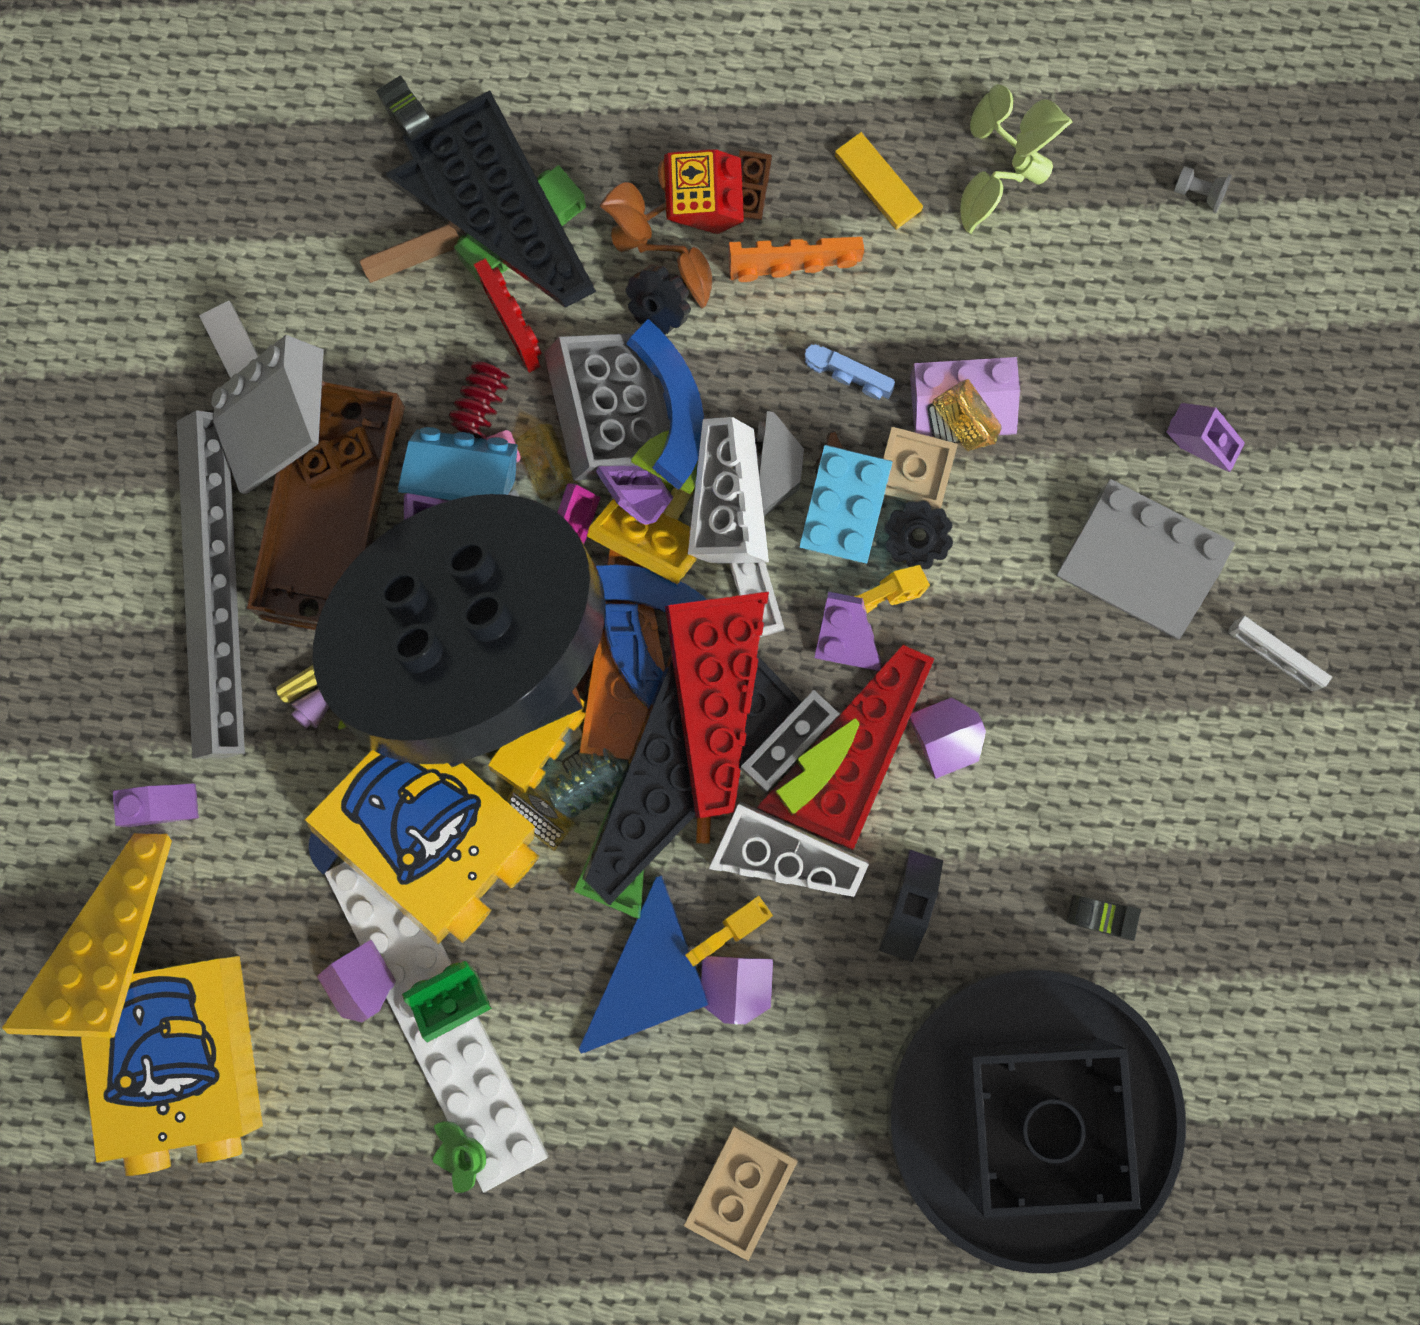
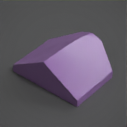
[596,466,673,525]
[909,697,986,779]
[317,940,396,1022]
[701,956,773,1024]

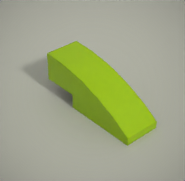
[776,718,860,816]

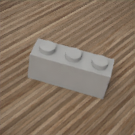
[740,690,839,793]

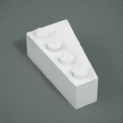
[688,417,769,563]
[709,802,869,897]

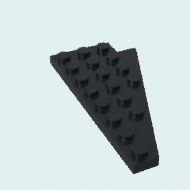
[386,90,596,308]
[582,653,802,905]

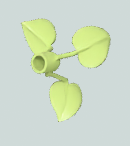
[960,84,1072,234]

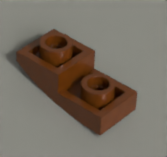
[738,150,772,221]
[296,426,378,487]

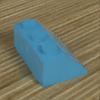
[398,427,518,500]

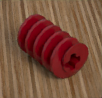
[448,361,510,439]

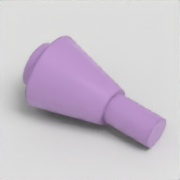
[291,689,329,728]

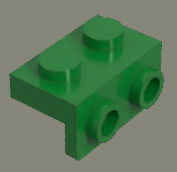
[402,961,492,1043]

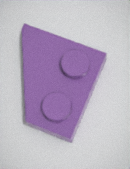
[815,592,881,671]

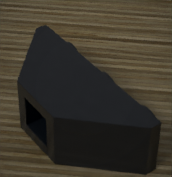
[878,850,944,962]

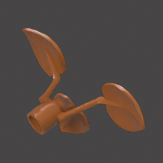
[600,158,712,309]

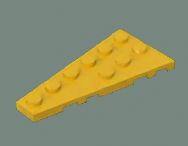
[2,833,172,1038]

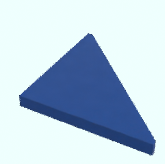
[579,876,709,1054]

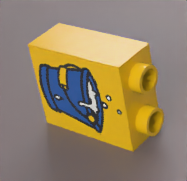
[305,750,539,945]
[81,956,263,1176]

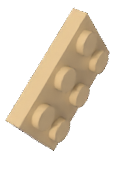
[684,1125,798,1261]

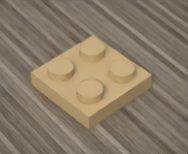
[883,427,958,510]

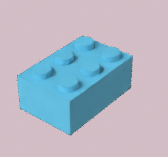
[800,445,893,564]

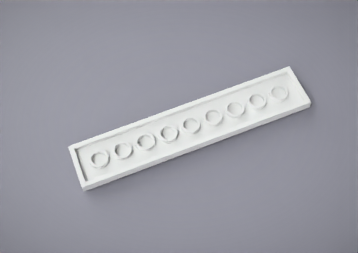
[325,862,549,1193]

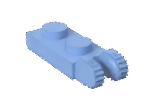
[804,344,895,400]

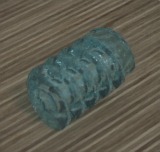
[545,748,624,818]

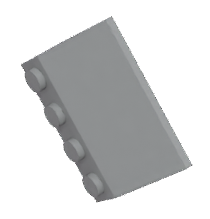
[544,333,670,481]
[211,335,324,494]
[1056,479,1235,640]

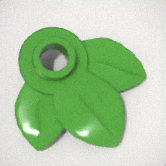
[433,1121,486,1193]

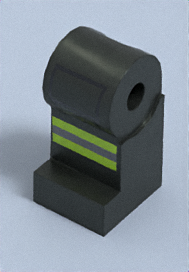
[376,75,433,140]
[1066,895,1141,941]

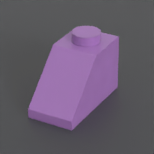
[1167,403,1245,472]
[113,784,199,828]

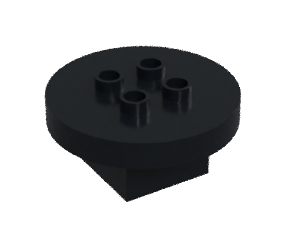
[312,494,606,767]
[886,968,1186,1273]

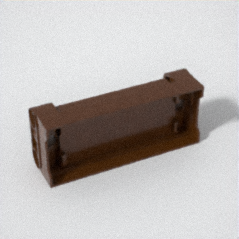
[247,381,405,630]

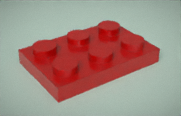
[473,258,542,373]

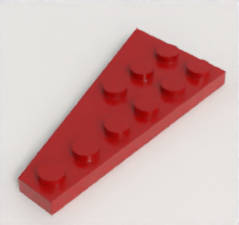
[665,591,769,818]
[757,645,935,850]

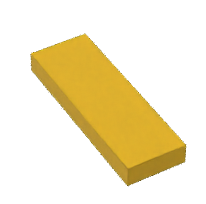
[835,132,923,230]

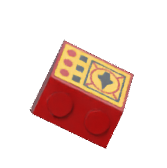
[664,149,744,234]

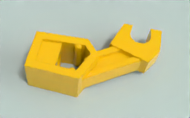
[854,565,930,614]
[685,896,773,967]

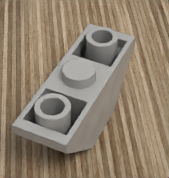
[757,411,804,516]

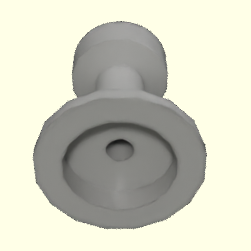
[1174,166,1232,214]

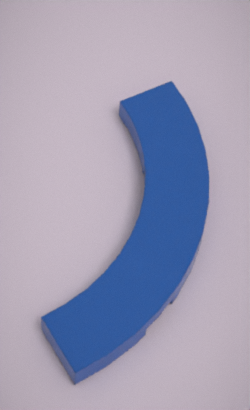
[626,319,704,490]
[596,565,707,613]
[603,604,663,709]

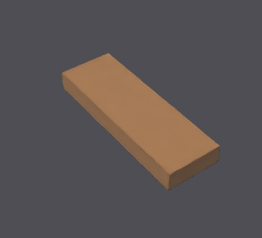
[360,224,460,283]

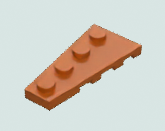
[729,237,864,282]

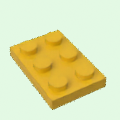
[587,498,697,585]

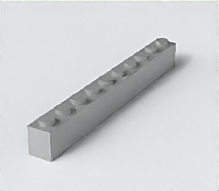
[177,410,245,759]

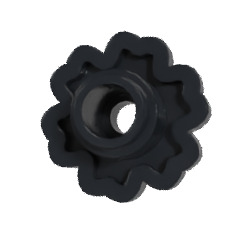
[625,265,691,335]
[885,500,953,569]

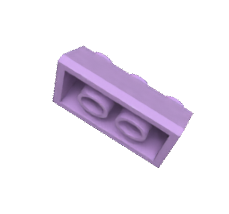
[910,357,1020,437]

